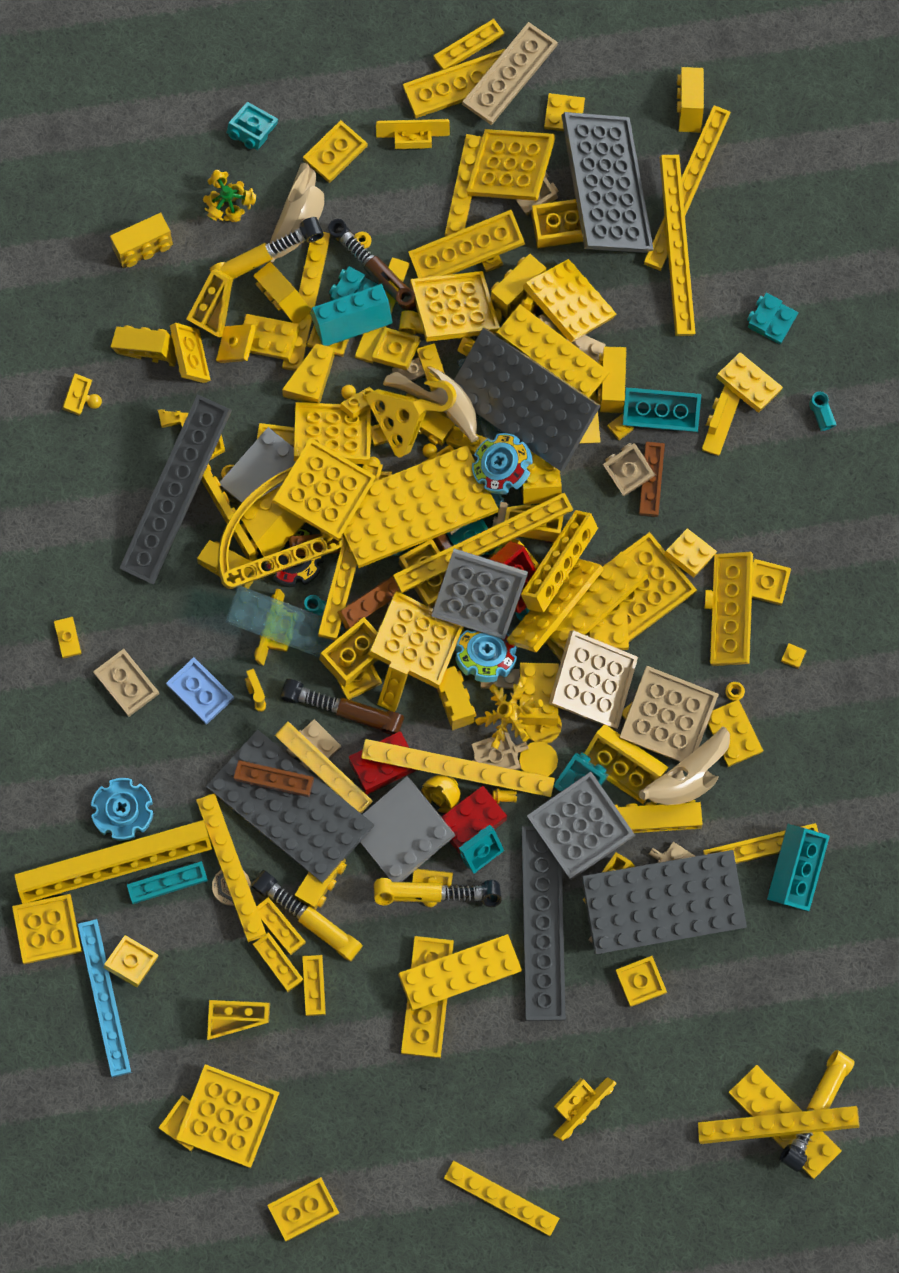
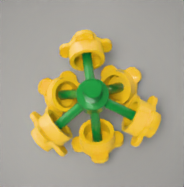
[203,170,256,222]

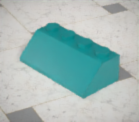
[310,284,393,346]
[623,387,701,432]
[767,824,830,911]

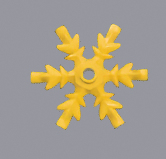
[475,675,543,749]

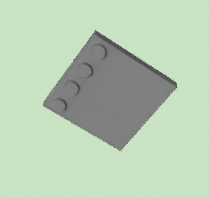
[220,427,296,503]
[431,549,528,639]
[527,772,635,880]
[361,776,456,882]

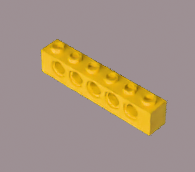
[521,510,598,613]

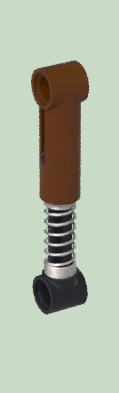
[328,219,416,311]
[280,679,405,735]

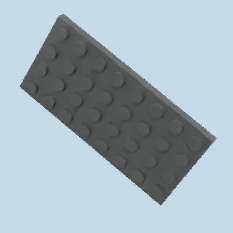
[561,112,654,253]
[454,328,601,471]
[206,729,374,883]
[581,850,747,954]

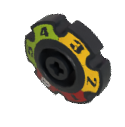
[263,527,324,587]

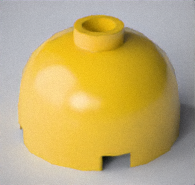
[421,774,460,814]

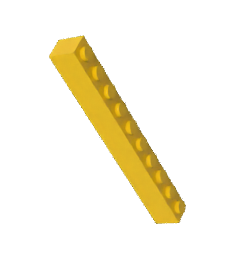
[15,820,212,904]

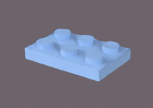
[166,657,234,725]

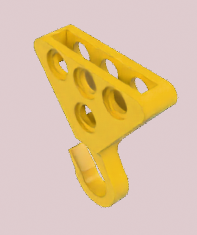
[366,380,456,457]

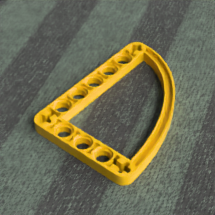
[218,467,344,589]

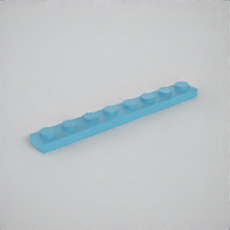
[78,919,132,1077]

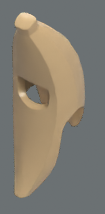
[270,163,324,263]
[383,366,479,443]
[639,726,730,805]

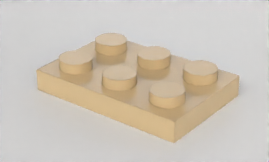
[93,649,159,717]

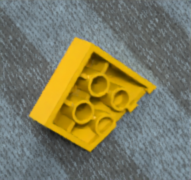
[241,485,306,564]

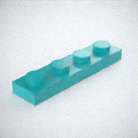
[127,861,208,904]

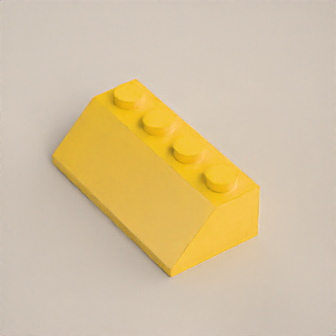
[584,724,669,805]

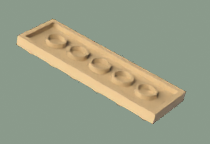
[462,22,558,125]

